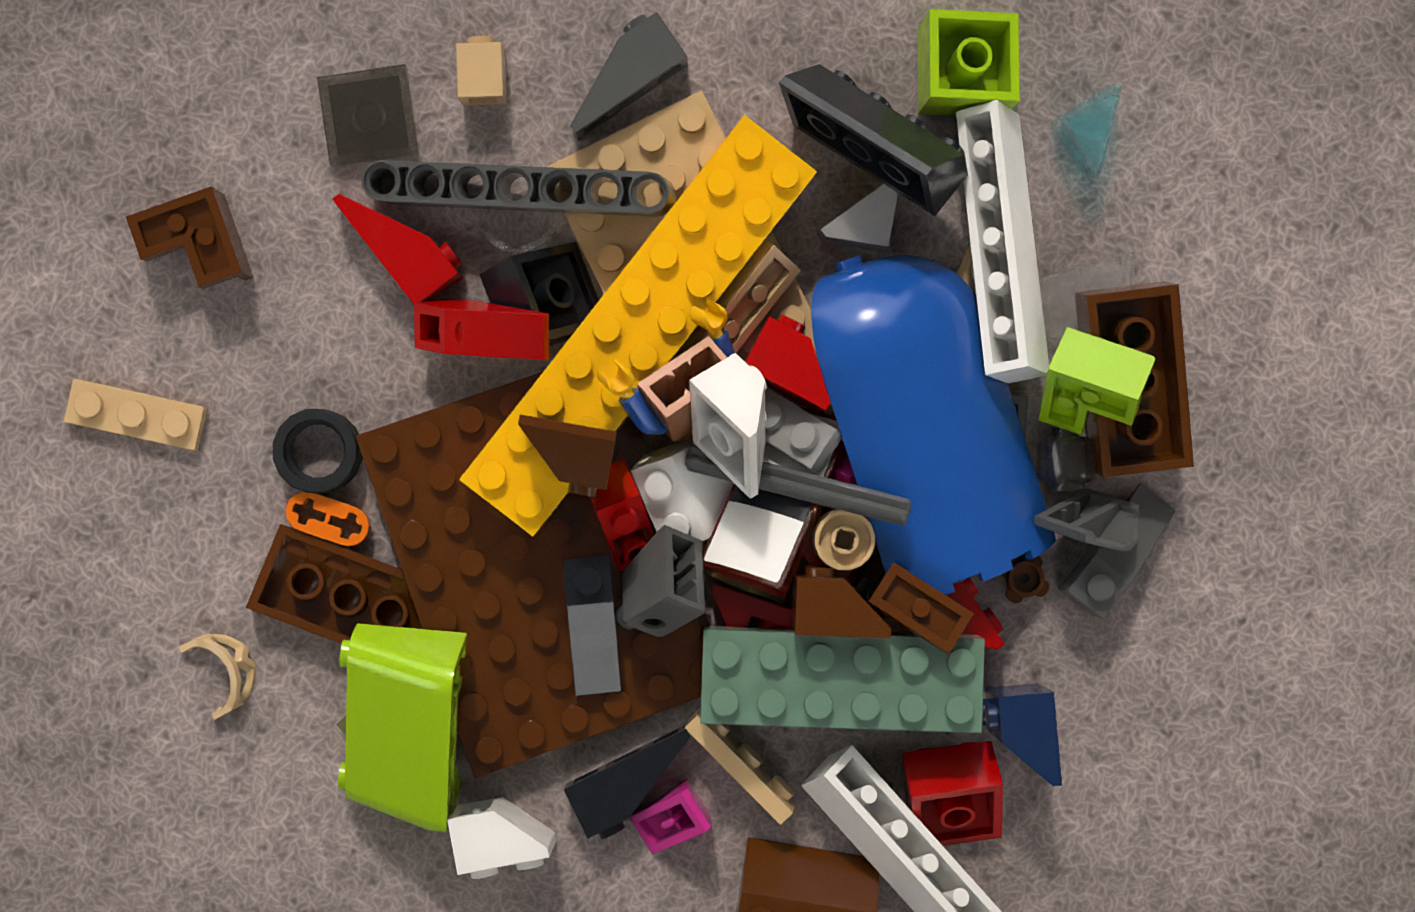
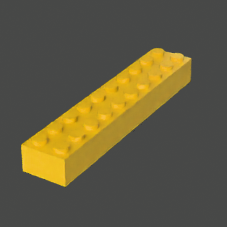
[459,115,817,536]

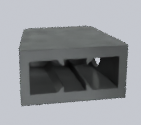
[614,525,705,637]

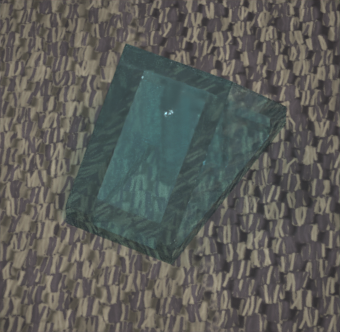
[1051,83,1122,180]

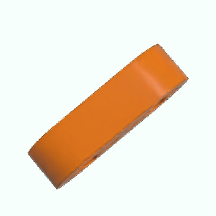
[285,492,371,547]

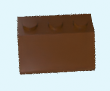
[736,837,880,912]

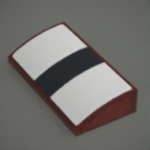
[703,406,847,599]

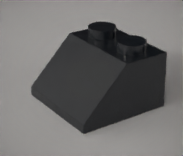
[479,241,599,347]

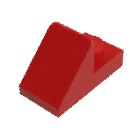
[711,582,792,629]

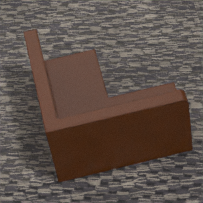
[126,186,254,289]

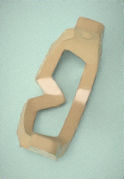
[178,633,257,720]

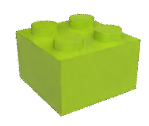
[917,9,1020,116]

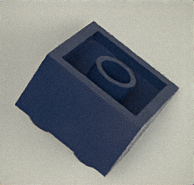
[982,683,1062,786]

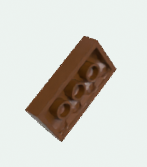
[246,524,422,644]

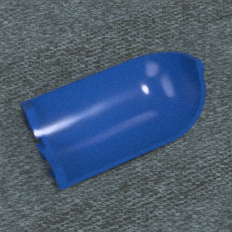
[811,255,1057,595]

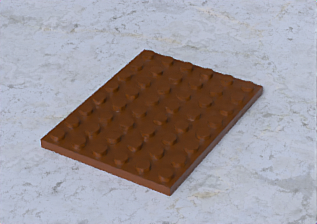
[356,371,709,779]

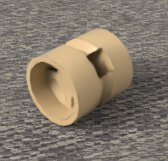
[811,510,875,570]

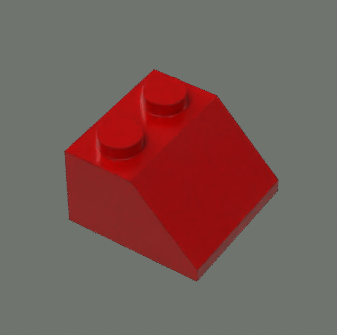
[745,314,830,414]
[902,741,1003,846]

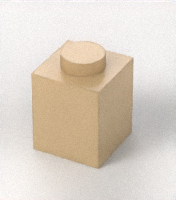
[456,36,507,106]

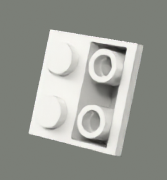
[447,797,556,879]

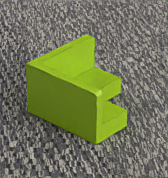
[1039,327,1155,435]

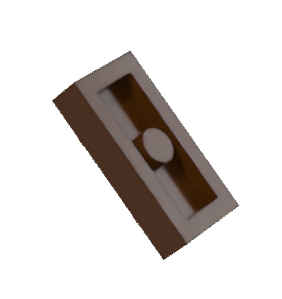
[868,562,974,655]

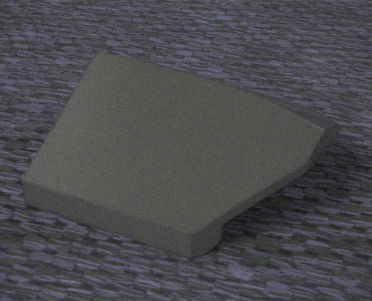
[1034,489,1139,551]

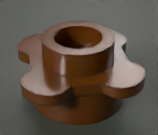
[1001,556,1049,603]

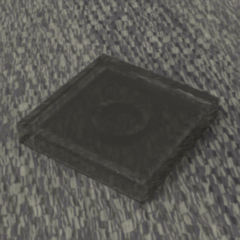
[317,64,420,167]

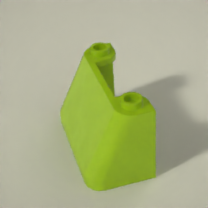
[338,623,467,832]

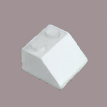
[689,353,767,499]
[630,438,736,541]

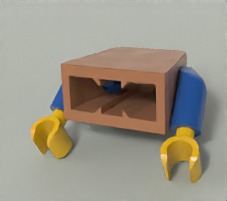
[597,299,735,442]

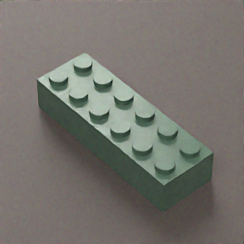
[700,626,985,733]

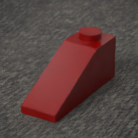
[332,194,463,304]

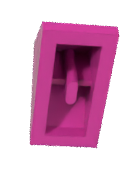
[629,779,711,855]

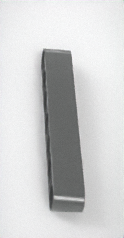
[361,160,677,217]

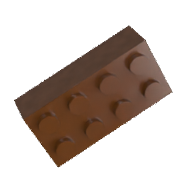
[1075,281,1194,478]

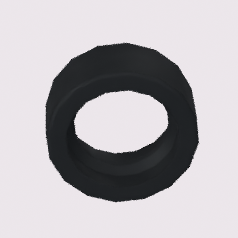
[273,409,363,493]

